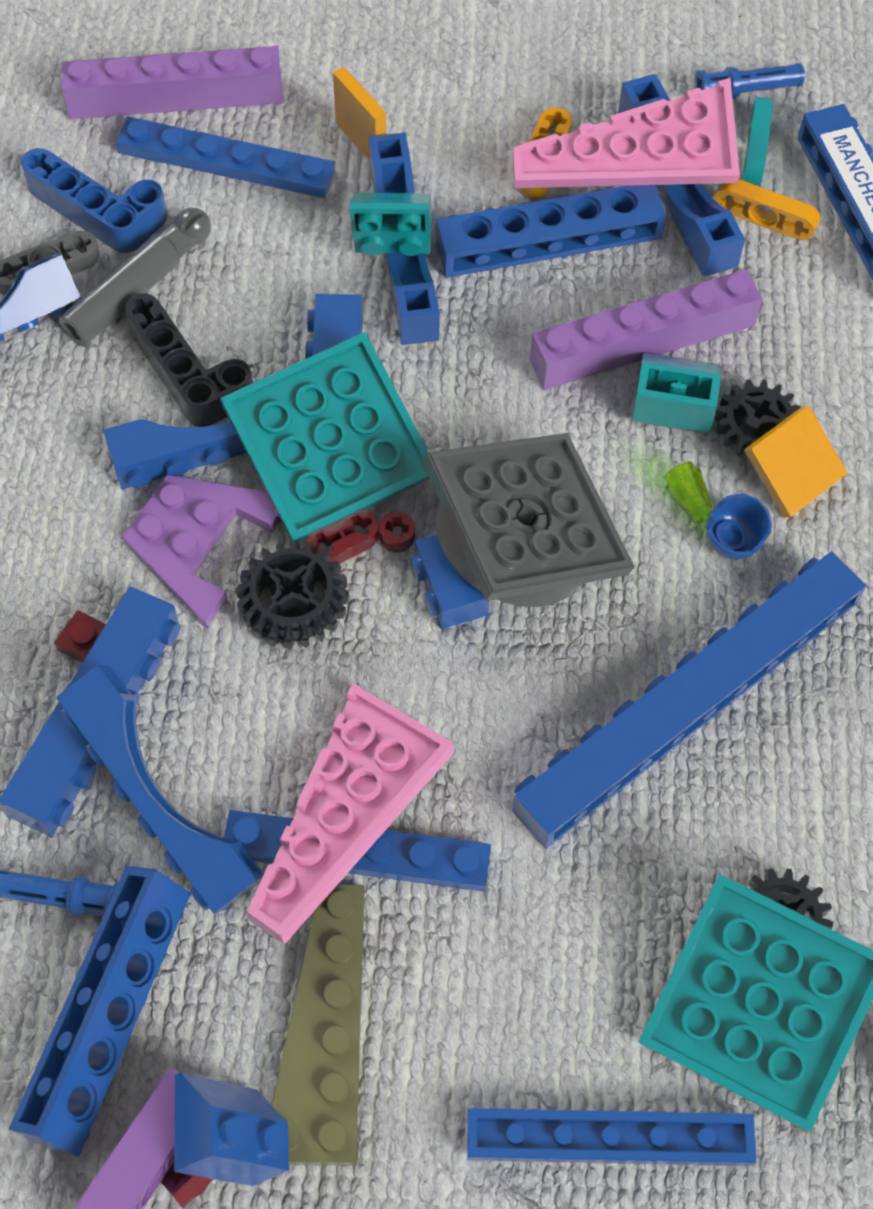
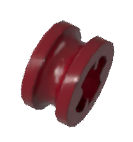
[379,511,415,553]

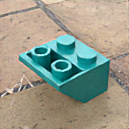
[350,193,432,256]
[632,352,721,434]

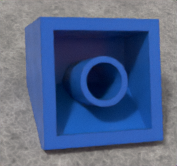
[174,1072,289,1186]

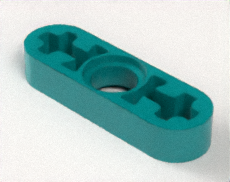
[742,96,774,186]

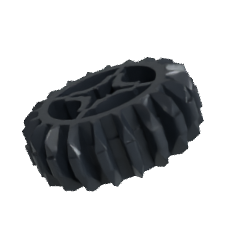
[236,539,349,651]

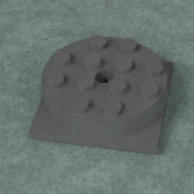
[422,433,635,607]

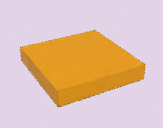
[333,67,387,161]
[744,406,848,518]

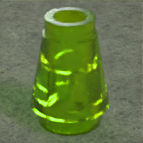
[664,461,713,524]

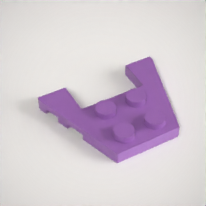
[123,475,281,628]

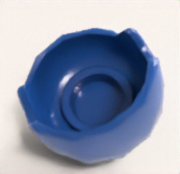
[705,493,772,560]

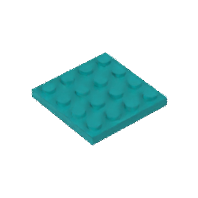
[220,332,430,543]
[638,874,873,1133]

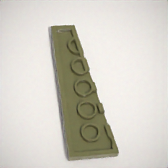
[272,885,365,1166]

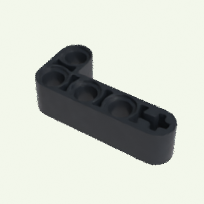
[125,293,253,427]

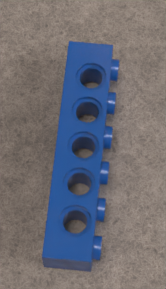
[436,185,666,278]
[9,866,191,1157]

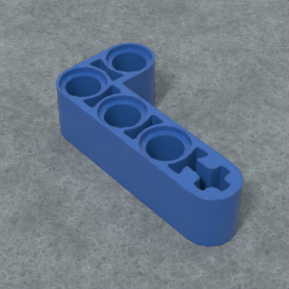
[21,148,167,253]

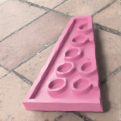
[512,78,740,188]
[247,683,454,944]

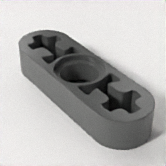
[0,231,100,295]

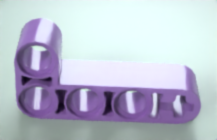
[75,1068,180,1209]

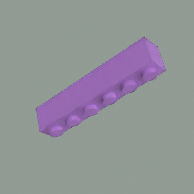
[62,46,284,119]
[530,269,763,390]

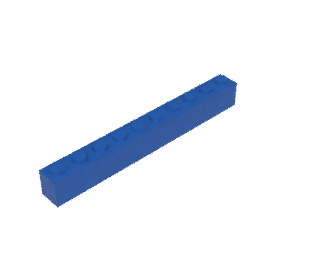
[512,551,867,849]

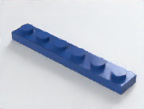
[115,116,336,199]
[224,810,491,892]
[467,1108,757,1166]

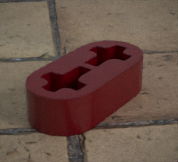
[306,510,379,564]

